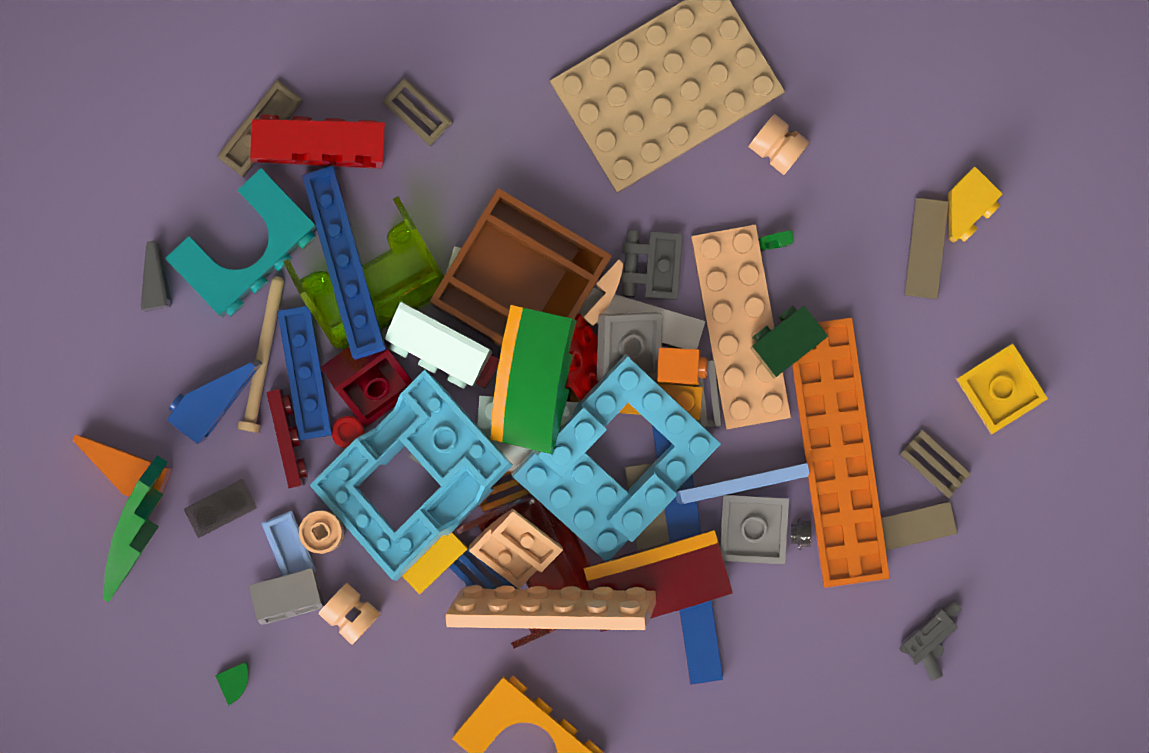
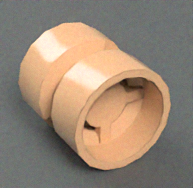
[748,114,810,175]
[299,510,346,554]
[318,582,381,645]

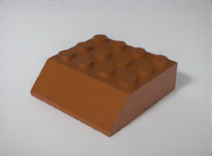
[429,188,612,347]

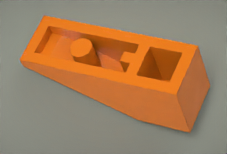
[73,434,172,506]

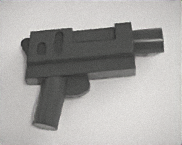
[899,600,962,681]

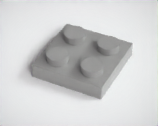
[597,312,663,381]
[720,495,789,565]

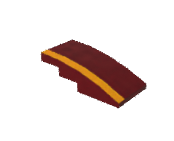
[582,530,733,632]

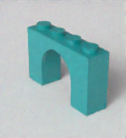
[165,168,317,317]

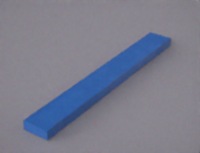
[652,425,723,685]

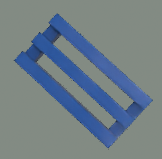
[449,548,516,589]

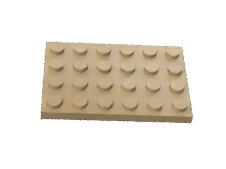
[550,0,785,193]

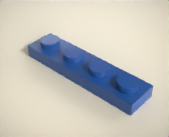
[277,305,332,441]

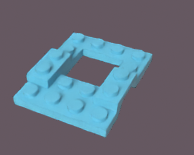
[511,354,721,561]
[310,370,513,581]

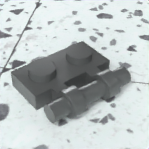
[620,230,683,300]

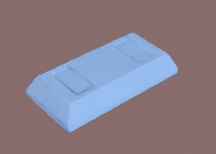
[261,511,316,576]

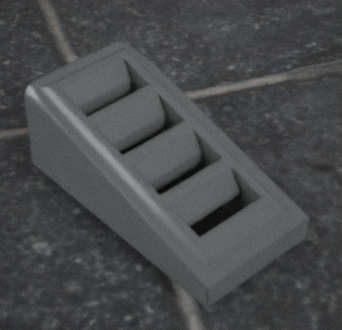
[141,241,172,312]

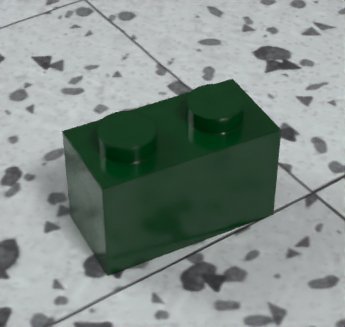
[750,305,829,378]

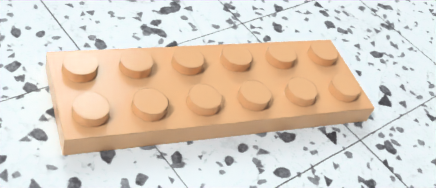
[691,225,791,430]
[446,585,656,630]

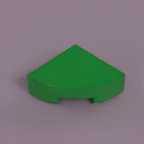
[758,230,794,251]
[215,661,249,706]

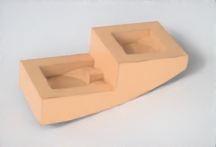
[583,260,623,327]

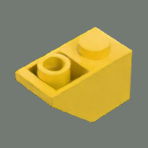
[947,167,1003,244]

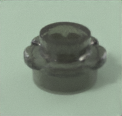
[791,518,811,550]

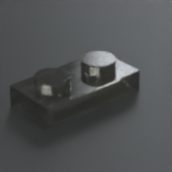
[184,479,258,538]

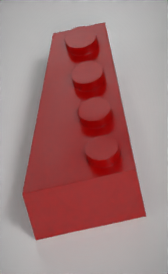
[250,114,385,169]

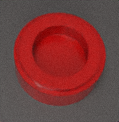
[332,416,365,448]

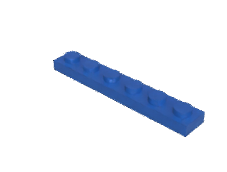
[302,166,386,360]

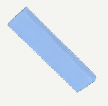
[676,463,810,504]

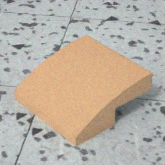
[469,509,563,589]

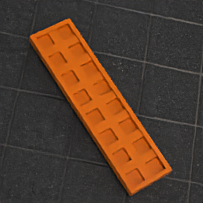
[791,318,890,588]

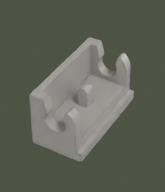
[249,568,325,625]

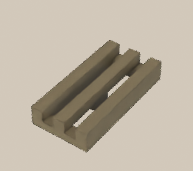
[382,78,453,147]
[899,430,971,498]

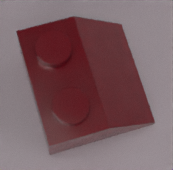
[320,343,413,428]

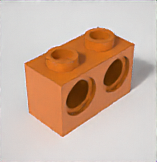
[657,348,708,385]

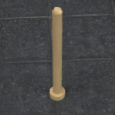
[237,276,284,433]

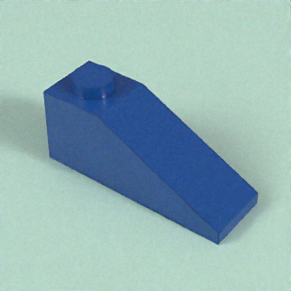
[167,359,263,444]

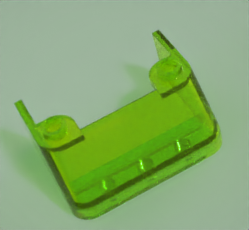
[283,196,444,349]

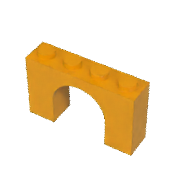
[452,675,604,753]

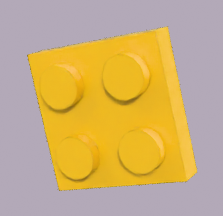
[956,343,1048,434]

